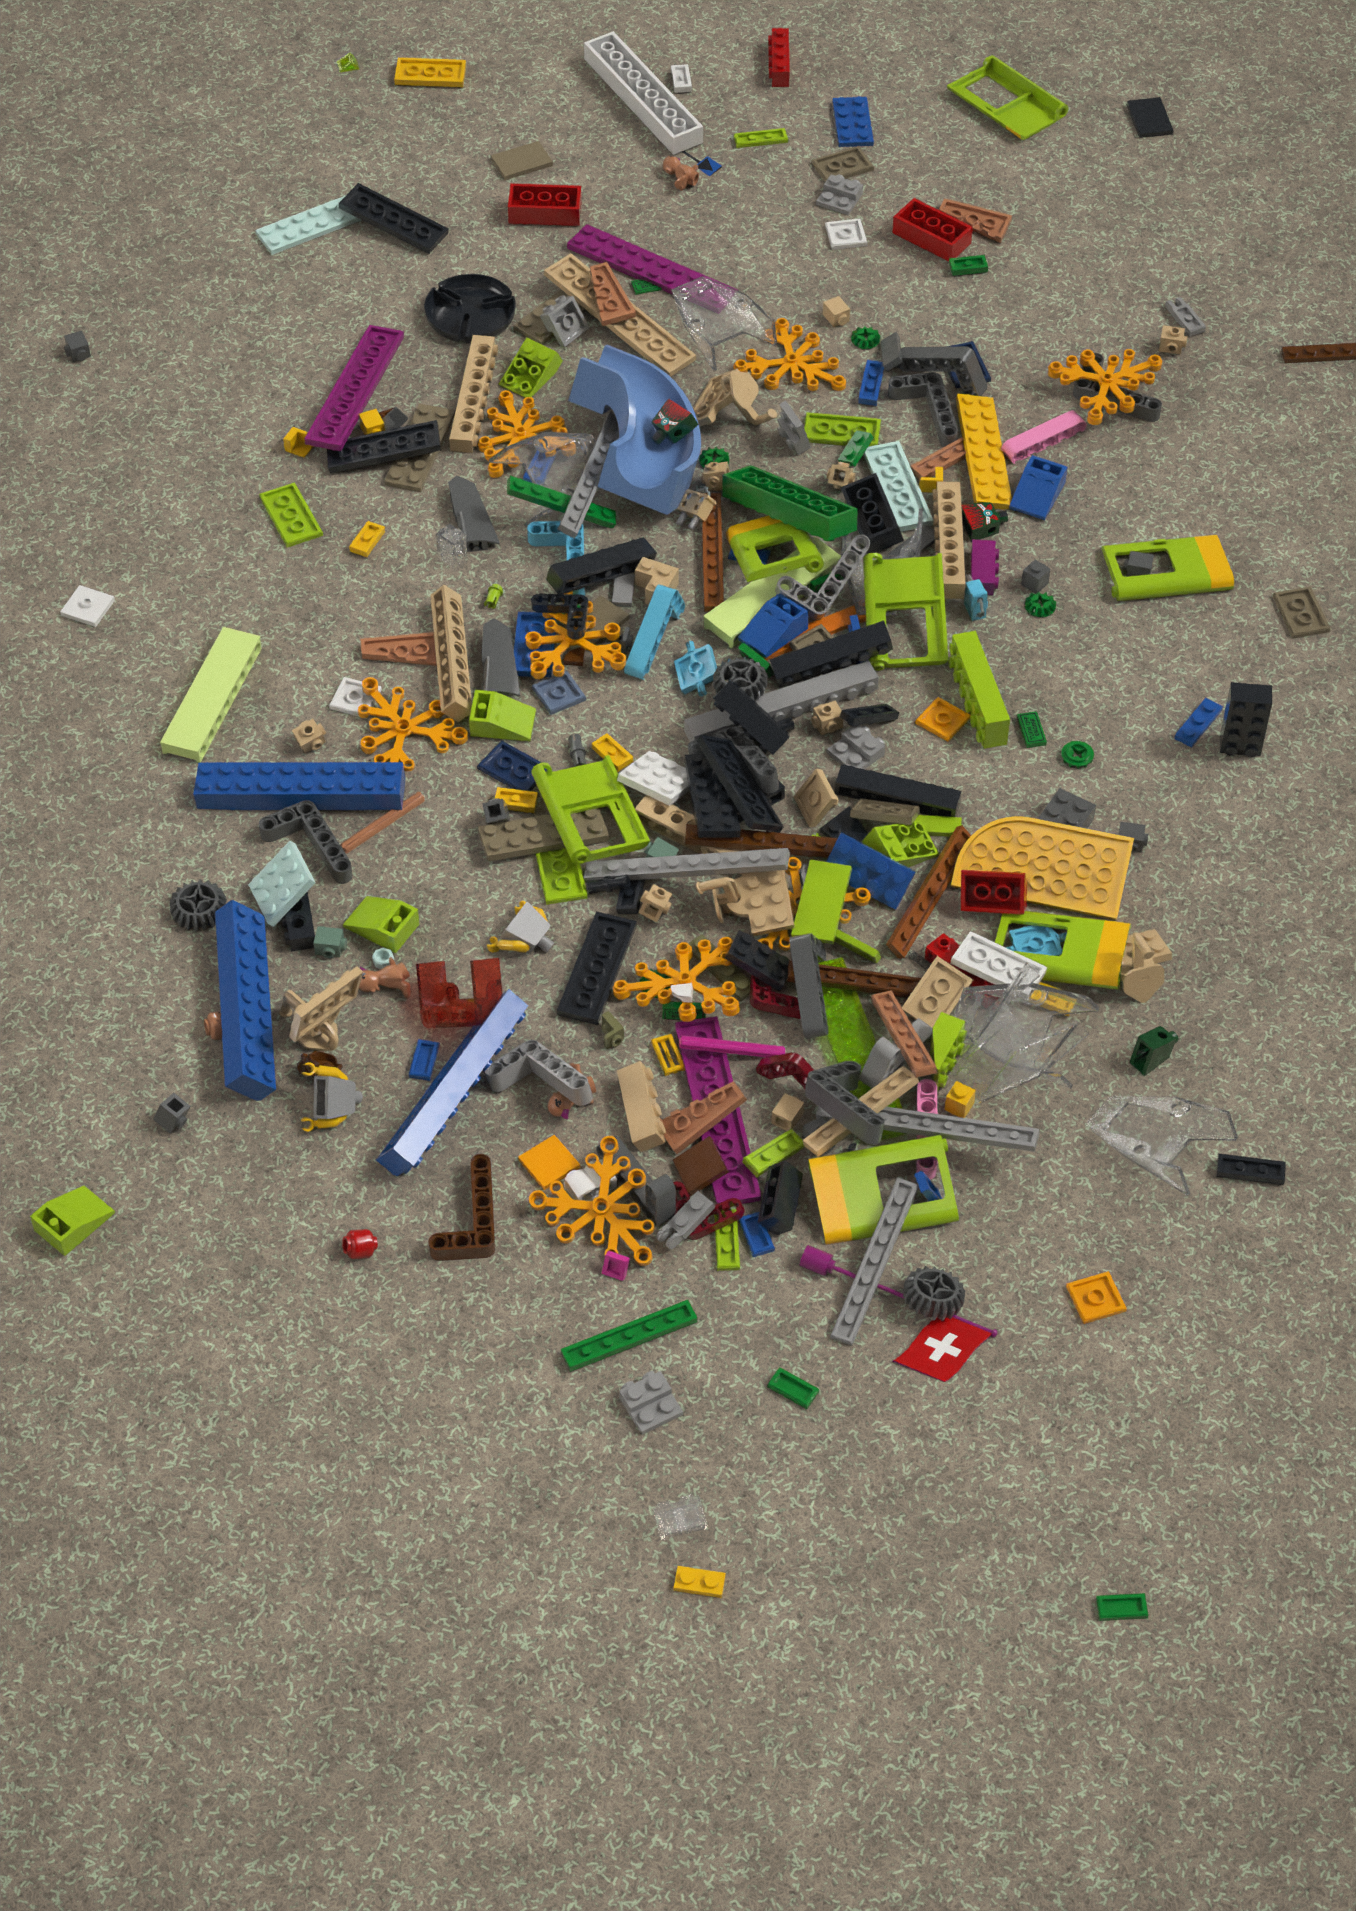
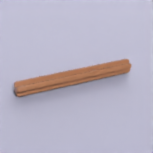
[340,791,425,854]

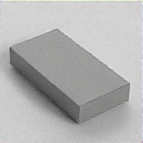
[612,574,635,607]

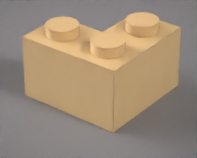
[635,557,679,605]

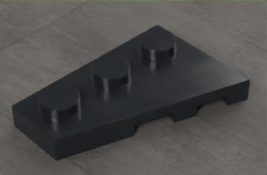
[820,806,868,844]

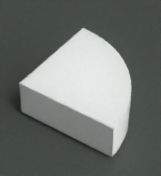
[671,983,693,1002]

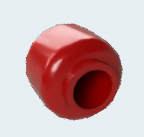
[342,1229,378,1259]

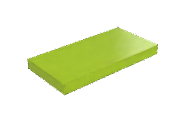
[804,412,881,447]
[259,482,323,548]
[535,848,588,905]
[791,860,852,944]

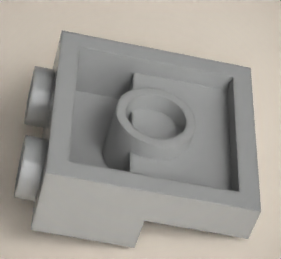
[816,174,863,215]
[540,295,590,347]
[777,400,811,455]
[827,725,885,769]
[619,1371,683,1435]

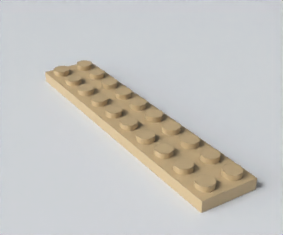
[544,253,696,377]

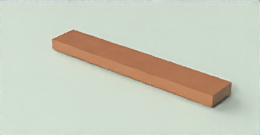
[871,991,937,1078]

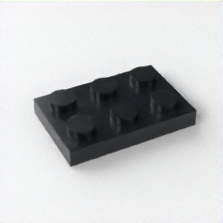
[725,930,789,992]

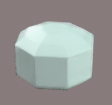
[372,948,394,969]

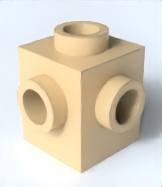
[1159,325,1188,355]
[827,461,856,490]
[701,462,730,491]
[811,701,844,735]
[292,719,326,753]
[639,884,672,922]

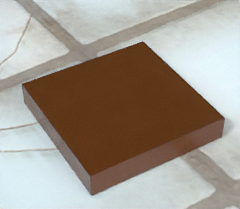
[673,1136,729,1196]

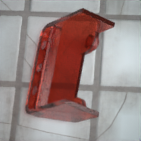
[416,958,503,1028]

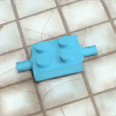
[674,641,717,697]
[1005,925,1067,956]

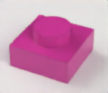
[602,1251,630,1281]

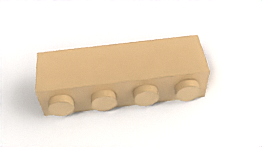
[617,1061,666,1152]

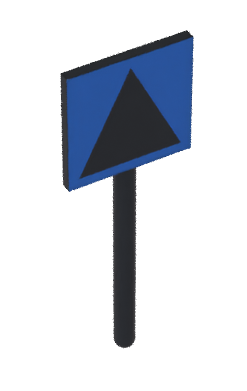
[682,151,722,176]

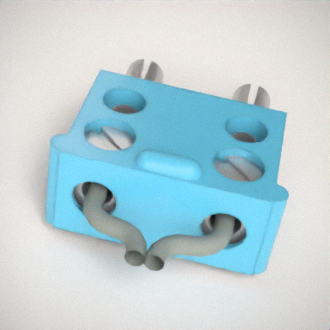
[964,574,988,621]

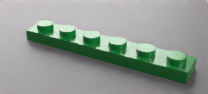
[507,475,616,528]
[561,1300,698,1372]

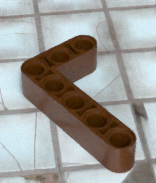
[428,1154,495,1261]

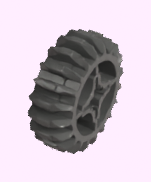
[713,656,767,701]
[169,879,227,932]
[903,1266,965,1321]

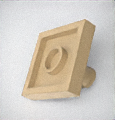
[794,769,838,827]

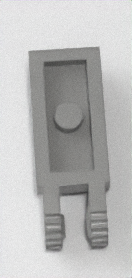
[1165,297,1206,337]
[656,1191,715,1250]

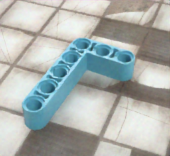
[527,521,585,596]
[624,584,685,680]

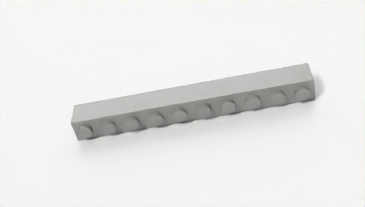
[684,660,879,742]

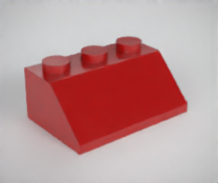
[961,870,1027,915]

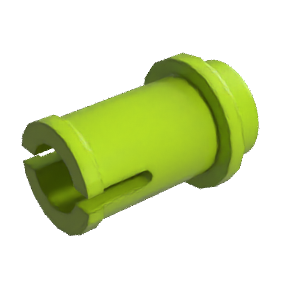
[484,584,503,609]

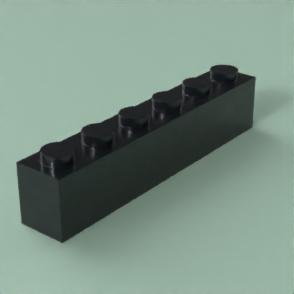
[546,537,657,595]
[770,621,893,688]
[835,764,962,817]

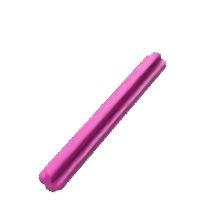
[679,1036,785,1057]

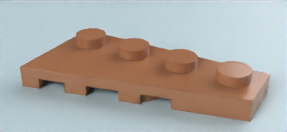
[939,198,1012,243]
[590,262,636,326]
[360,632,437,666]
[660,1081,747,1154]

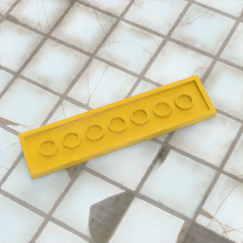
[955,393,1012,510]

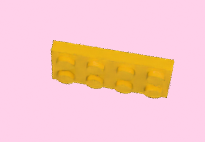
[394,57,466,87]

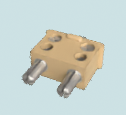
[676,486,717,530]

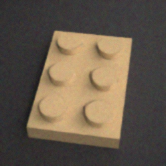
[902,956,973,1028]

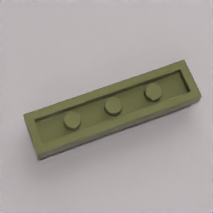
[688,934,751,1002]

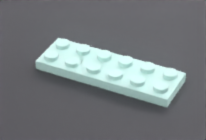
[255,196,361,255]
[863,441,933,532]

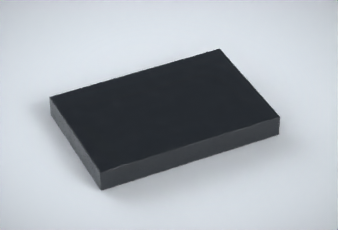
[1126,97,1174,138]

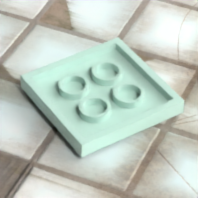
[248,841,316,927]

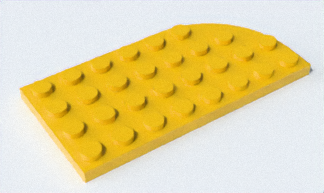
[951,816,1134,920]

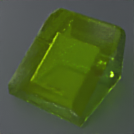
[337,52,360,73]

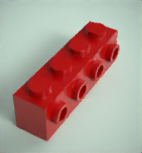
[768,28,790,87]
[925,933,1005,1009]

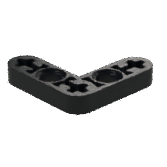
[531,593,589,640]

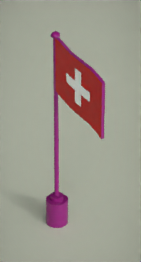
[799,1245,998,1382]

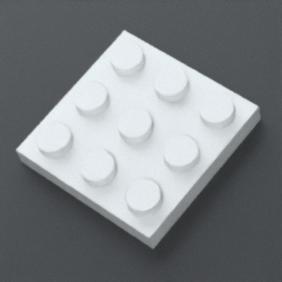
[617,751,689,806]

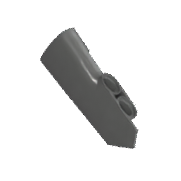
[448,475,499,552]
[482,618,521,697]

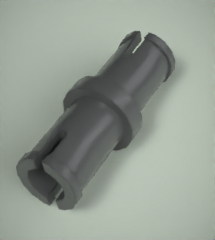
[568,734,587,767]

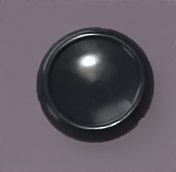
[424,274,516,343]

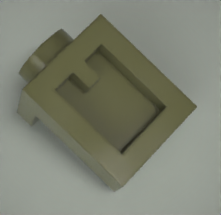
[601,1011,624,1049]

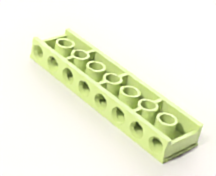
[703,537,842,649]
[160,627,262,763]

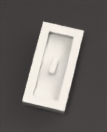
[671,64,692,93]

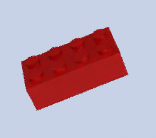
[508,183,582,226]
[892,198,973,261]

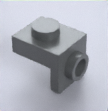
[382,407,408,430]
[603,627,633,655]

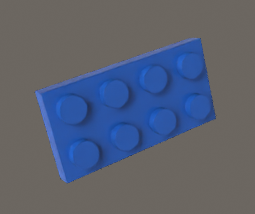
[832,96,874,147]
[514,612,557,678]
[826,833,916,910]

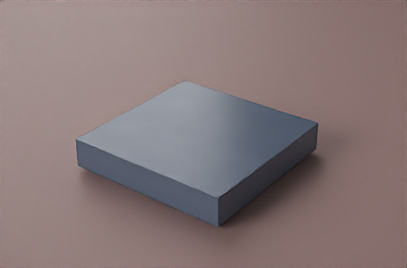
[532,671,586,715]

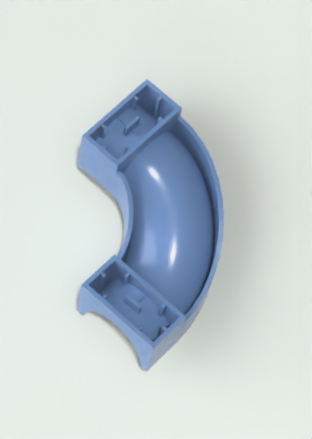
[568,345,701,515]

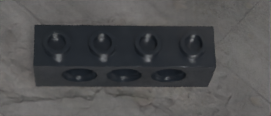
[282,891,315,952]

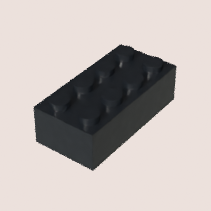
[840,473,904,554]
[713,679,790,755]
[1220,682,1272,757]

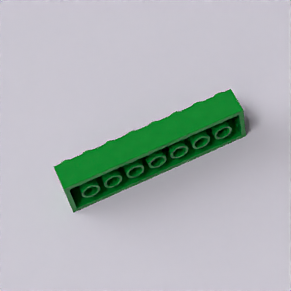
[722,465,857,541]

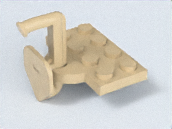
[693,368,777,428]
[696,848,795,937]
[1120,929,1172,1003]
[280,966,363,1051]

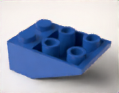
[1009,455,1068,520]
[738,593,808,658]

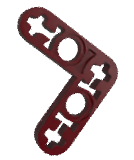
[750,975,801,1019]
[756,1052,814,1089]
[673,1181,745,1240]

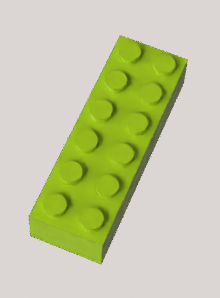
[948,631,1010,749]

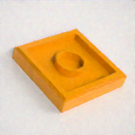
[915,697,971,742]
[518,1135,581,1190]
[1066,1271,1127,1324]

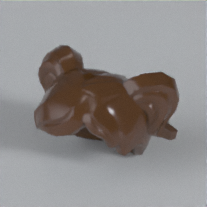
[297,1050,343,1078]

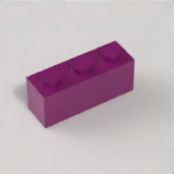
[971,539,999,596]

